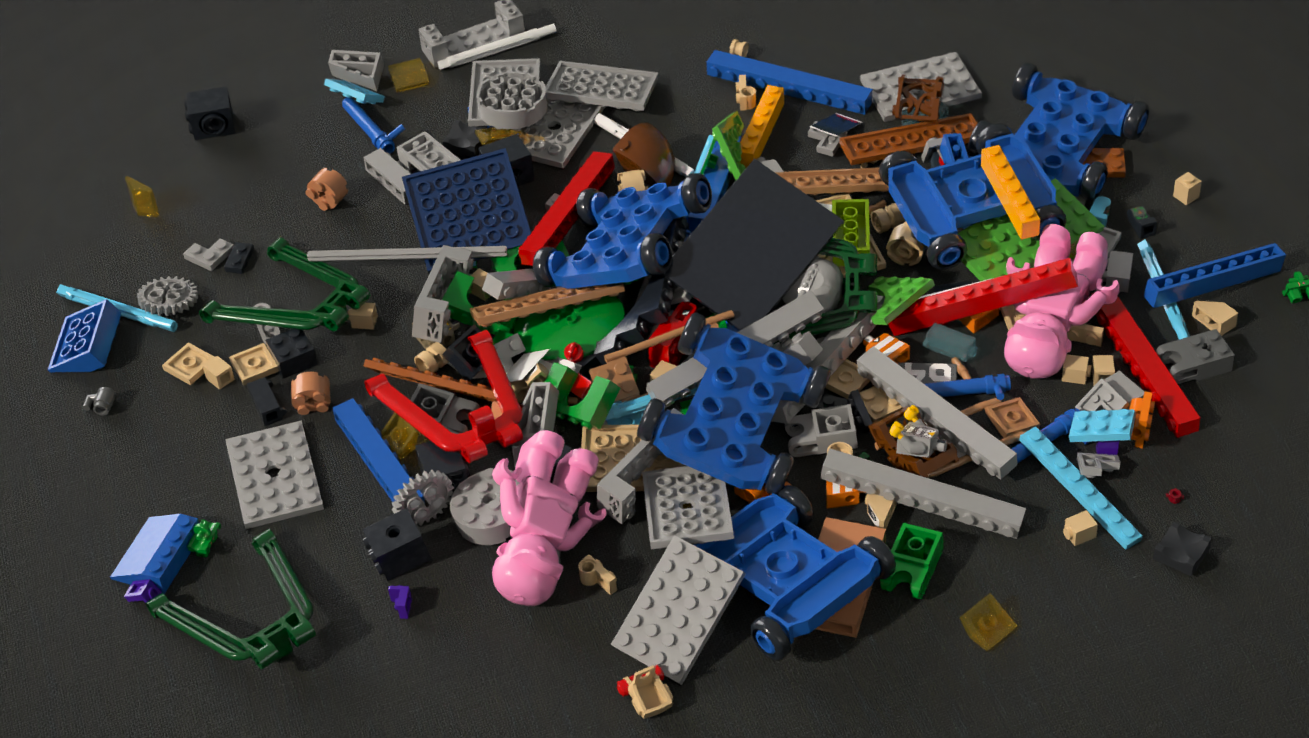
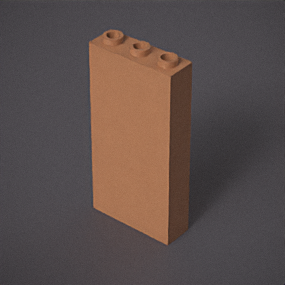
[815,517,886,638]

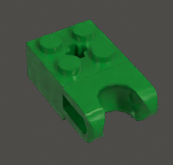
[880,523,944,599]

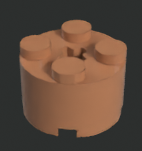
[305,168,348,211]
[291,372,331,415]

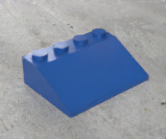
[48,299,121,372]
[110,514,200,594]

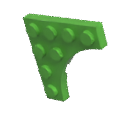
[712,111,746,181]
[868,276,935,325]

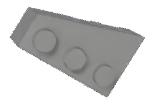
[328,50,384,91]
[772,332,823,365]
[513,382,559,446]

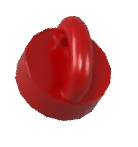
[564,342,584,363]

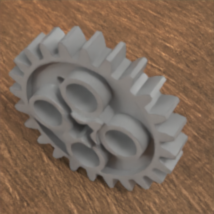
[137,276,198,316]
[392,470,454,526]

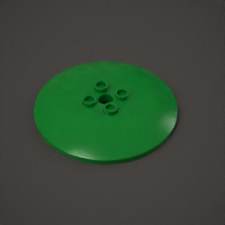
[514,295,625,360]

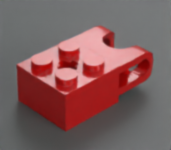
[648,302,697,368]

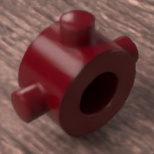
[1166,488,1184,504]

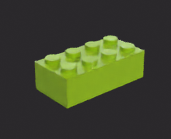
[832,199,870,266]

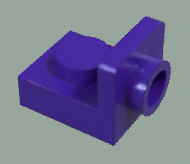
[124,579,162,603]
[388,585,412,619]

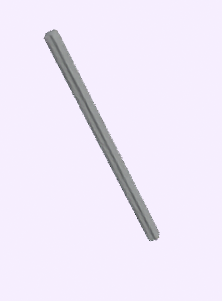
[307,246,507,262]

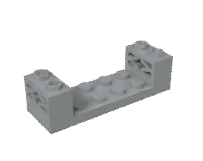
[419,0,525,68]
[397,131,460,174]
[412,245,474,343]
[597,408,684,524]

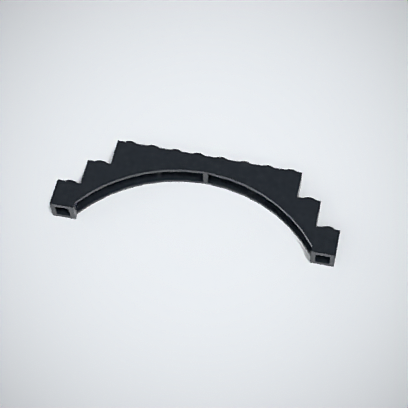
[594,216,688,365]

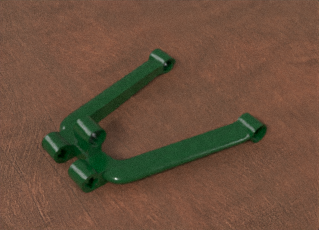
[199,238,370,331]
[773,238,877,344]
[146,529,316,670]

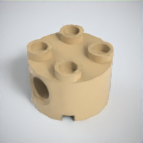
[617,169,648,191]
[886,222,926,266]

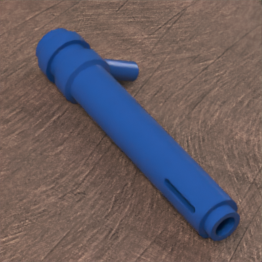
[342,97,405,154]
[924,374,1011,400]
[1011,408,1090,463]

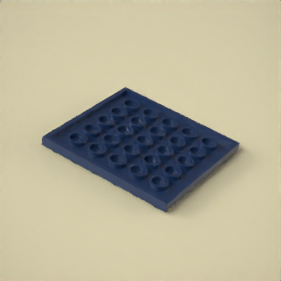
[402,148,531,274]

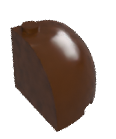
[612,123,675,187]

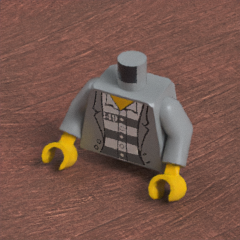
[890,405,947,458]

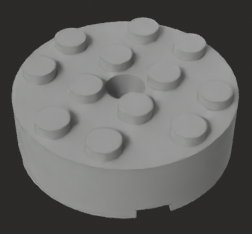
[477,71,547,130]
[450,468,520,545]

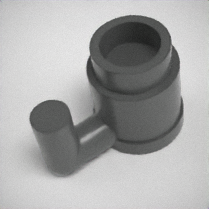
[82,387,117,415]

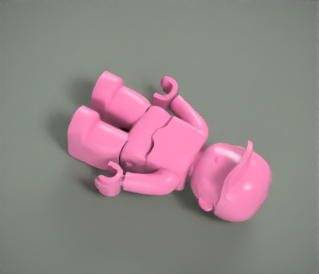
[1004,224,1119,379]
[492,430,606,606]

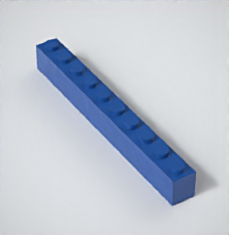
[707,50,873,115]

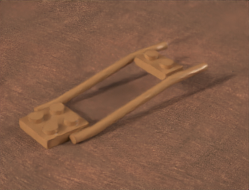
[589,310,734,403]
[875,397,1040,478]

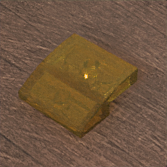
[388,58,429,92]

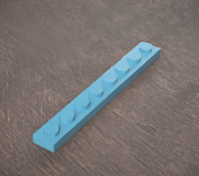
[1019,427,1142,550]

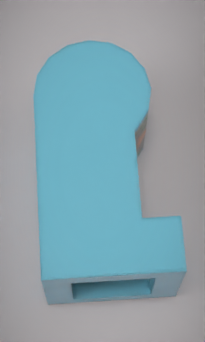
[1089,196,1111,227]

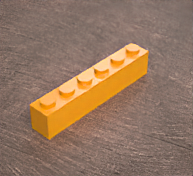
[740,85,784,168]
[981,145,1040,240]

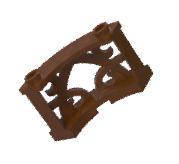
[892,74,945,123]
[869,406,959,478]

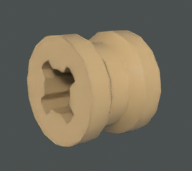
[730,39,749,57]

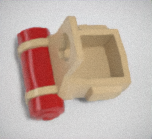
[617,665,673,719]

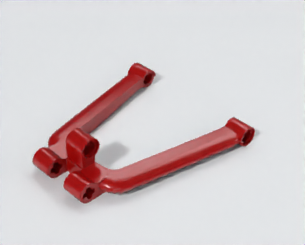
[365,330,523,463]

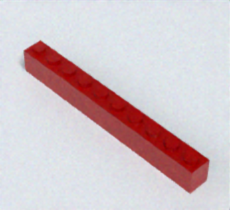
[518,151,615,266]
[888,258,1078,336]
[1091,292,1200,438]

